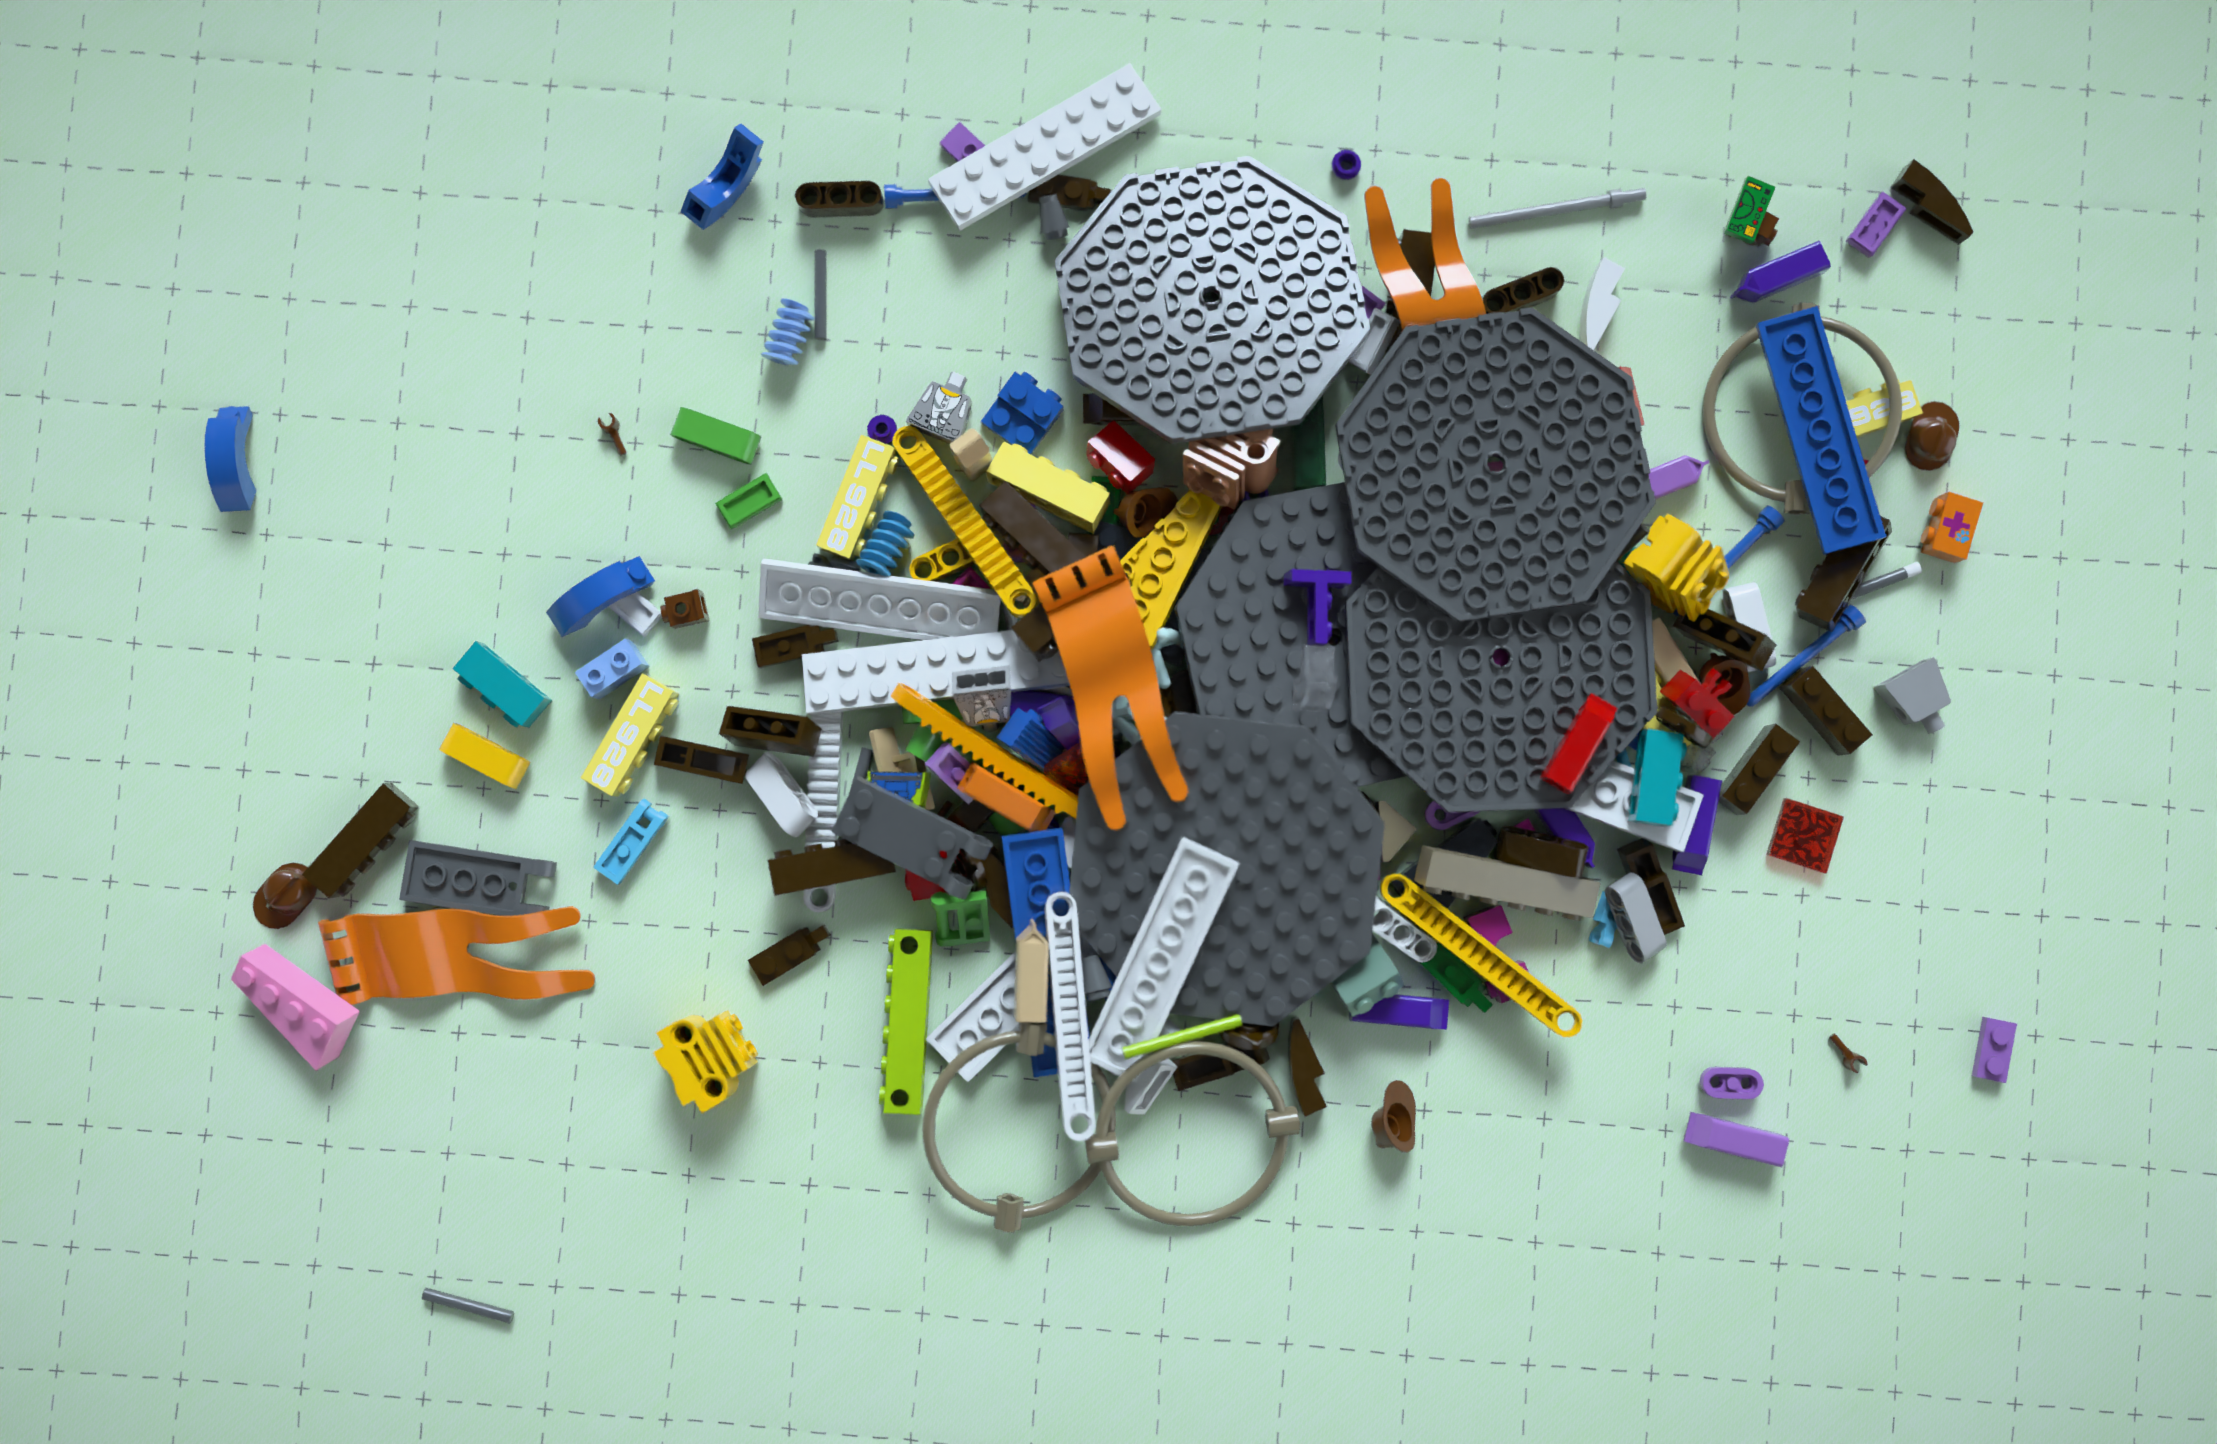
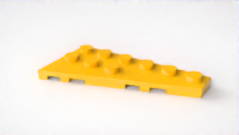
[1120,490,1222,650]

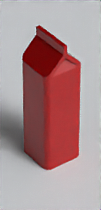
[1540,693,1618,794]

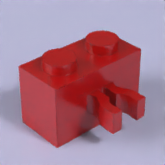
[1659,668,1735,739]

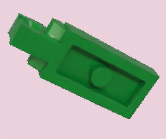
[1419,941,1493,1013]

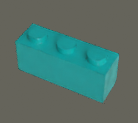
[452,641,552,728]
[1628,729,1687,827]

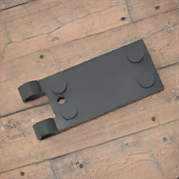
[831,776,993,899]
[399,840,557,916]

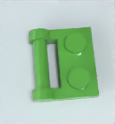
[931,890,991,947]

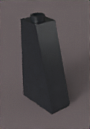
[1390,818,1498,909]

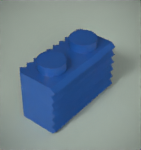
[996,708,1066,774]

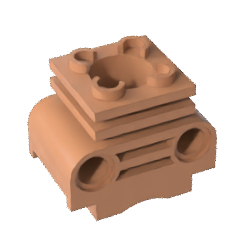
[1183,429,1280,510]

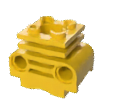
[1624,513,1729,622]
[653,1010,758,1113]

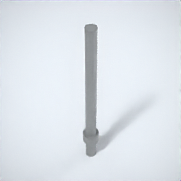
[1469,188,1646,229]

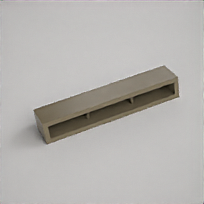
[1414,845,1601,921]

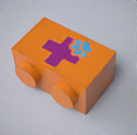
[1921,492,1984,563]

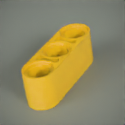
[909,538,975,582]
[439,723,531,789]

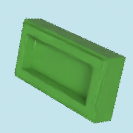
[715,473,783,530]

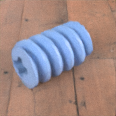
[761,298,815,366]

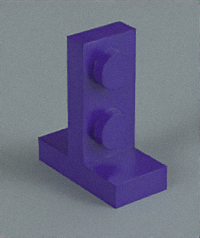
[1284,569,1351,648]

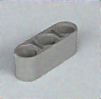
[1605,873,1667,963]

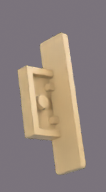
[869,727,935,810]

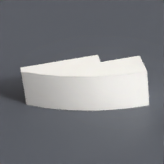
[1580,257,1625,350]
[1124,1020,1181,1115]

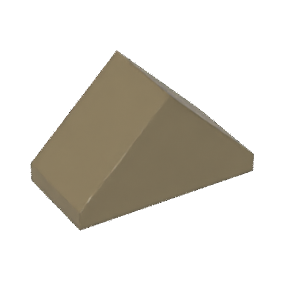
[1375,801,1417,862]

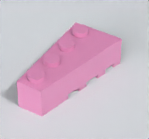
[231,944,360,1071]

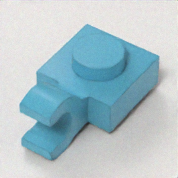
[1589,891,1618,948]

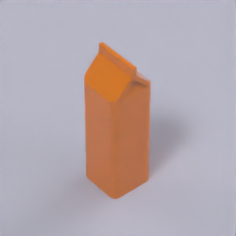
[957,762,1056,832]

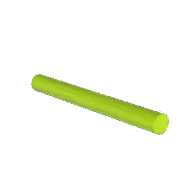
[1122,1014,1242,1059]

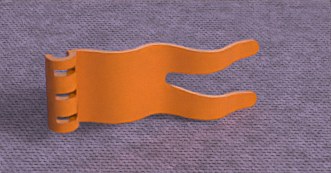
[1364,178,1486,332]
[1033,545,1188,830]
[318,906,595,1005]

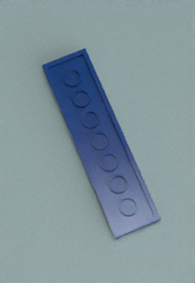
[1756,306,1886,555]
[1001,828,1090,1078]

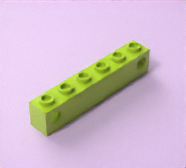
[879,928,933,1115]

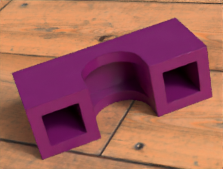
[1463,904,1529,1003]

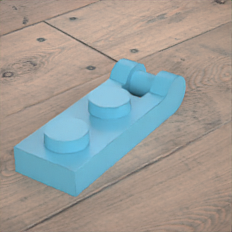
[593,798,669,885]

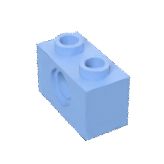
[575,638,649,700]

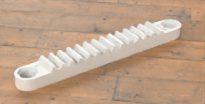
[803,712,843,912]
[1045,892,1095,1141]

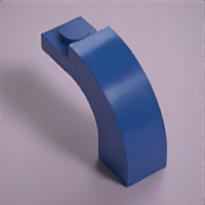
[680,123,764,230]
[204,406,257,512]
[546,556,655,637]

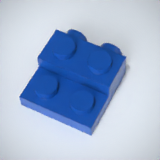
[981,371,1064,455]

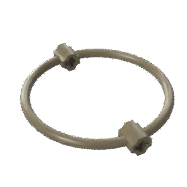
[1703,303,1902,515]
[922,1022,1116,1232]
[1085,1042,1300,1226]

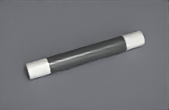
[1852,562,1922,599]

